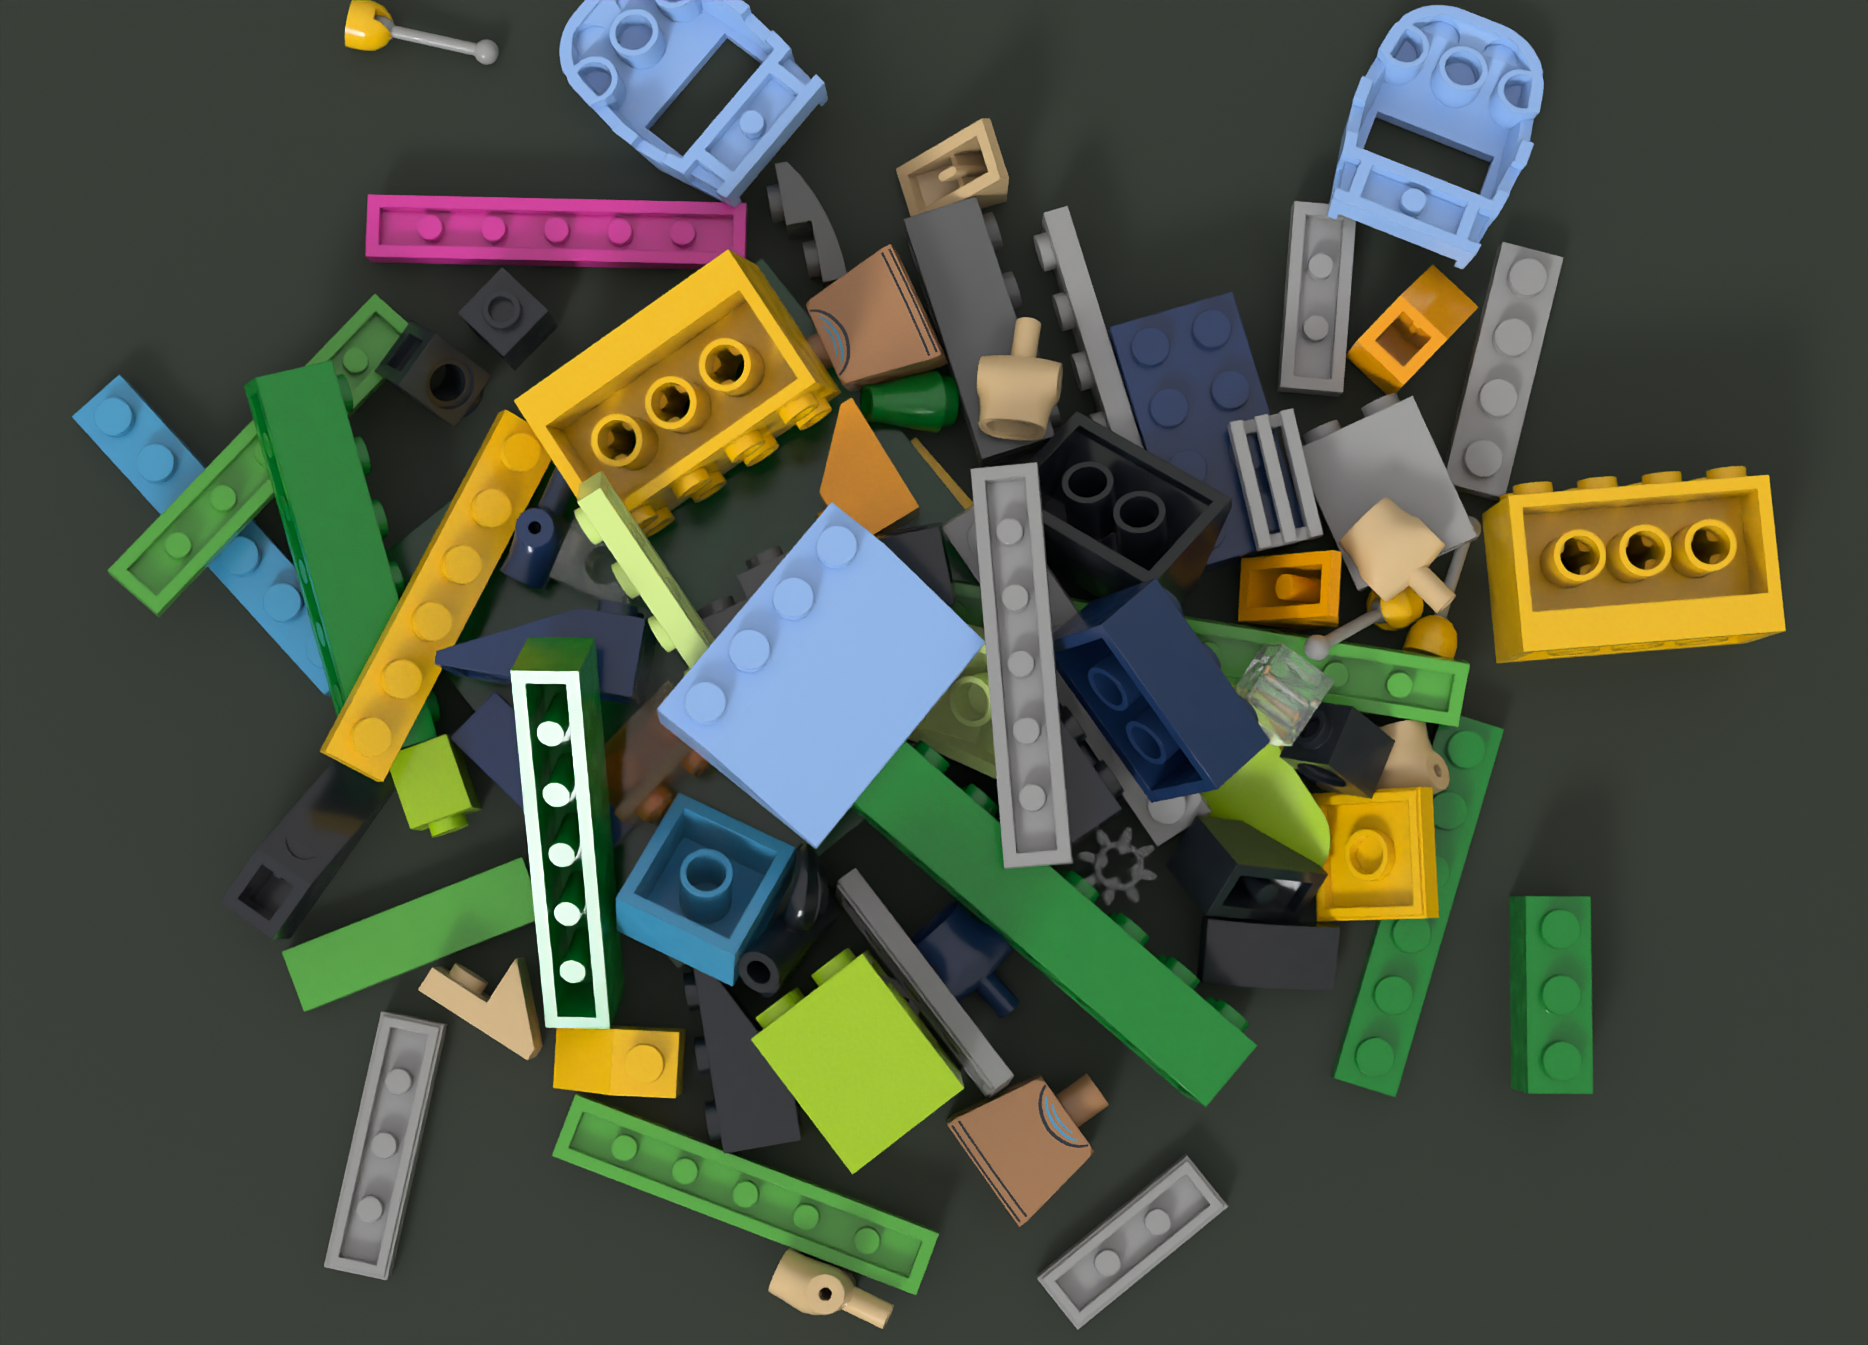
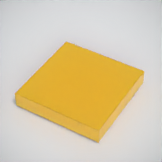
[1311,787,1439,921]

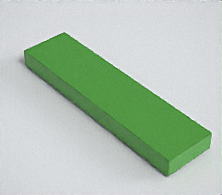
[282,857,535,1012]

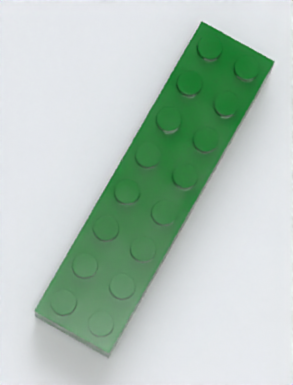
[851,740,1257,1107]

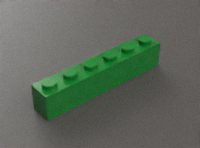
[244,360,440,748]
[510,637,625,1029]

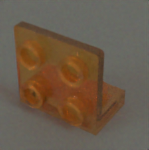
[604,679,712,826]

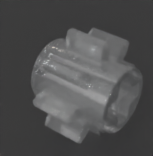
[1078,827,1157,905]

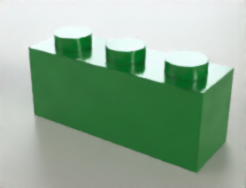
[1509,896,1593,1094]

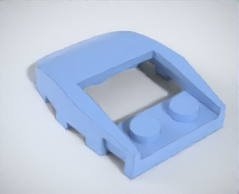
[559,0,828,208]
[1327,5,1544,270]

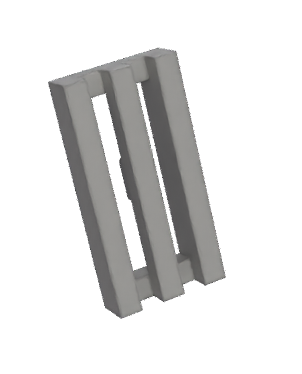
[1227,408,1323,551]

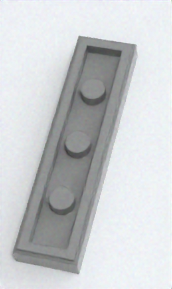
[835,868,1014,1099]
[324,1011,448,1280]

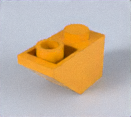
[1346,265,1478,395]

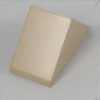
[896,118,1009,216]

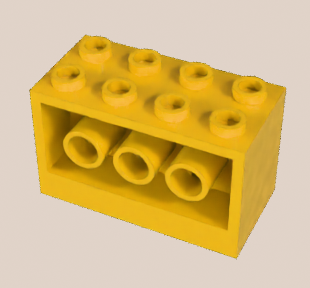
[514,249,841,538]
[1482,466,1786,663]

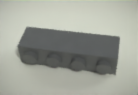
[904,196,1062,468]

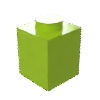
[390,734,481,838]

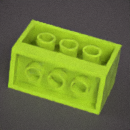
[751,948,964,1175]

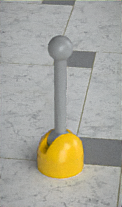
[345,0,499,65]
[1402,516,1481,658]
[1304,586,1424,661]

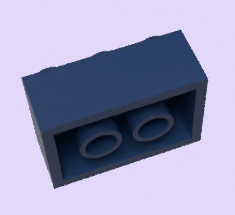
[1053,578,1270,803]

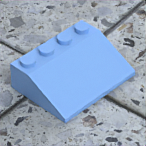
[657,502,985,849]

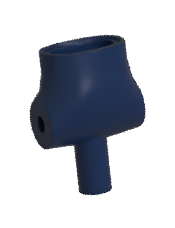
[499,467,573,590]
[911,901,1019,1018]

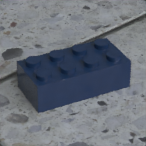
[1108,292,1304,573]

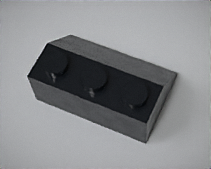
[1028,411,1232,605]

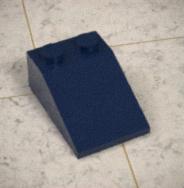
[434,600,657,707]

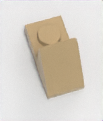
[418,957,543,1060]

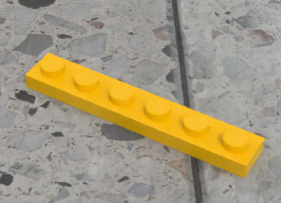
[320,409,551,782]

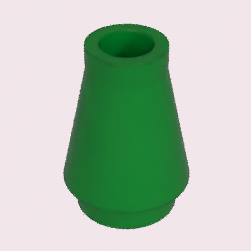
[859,370,959,433]

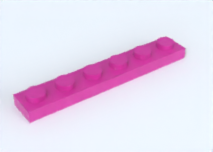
[365,194,748,270]

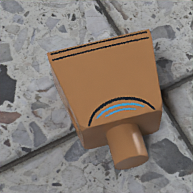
[806,244,949,392]
[946,1073,1109,1227]

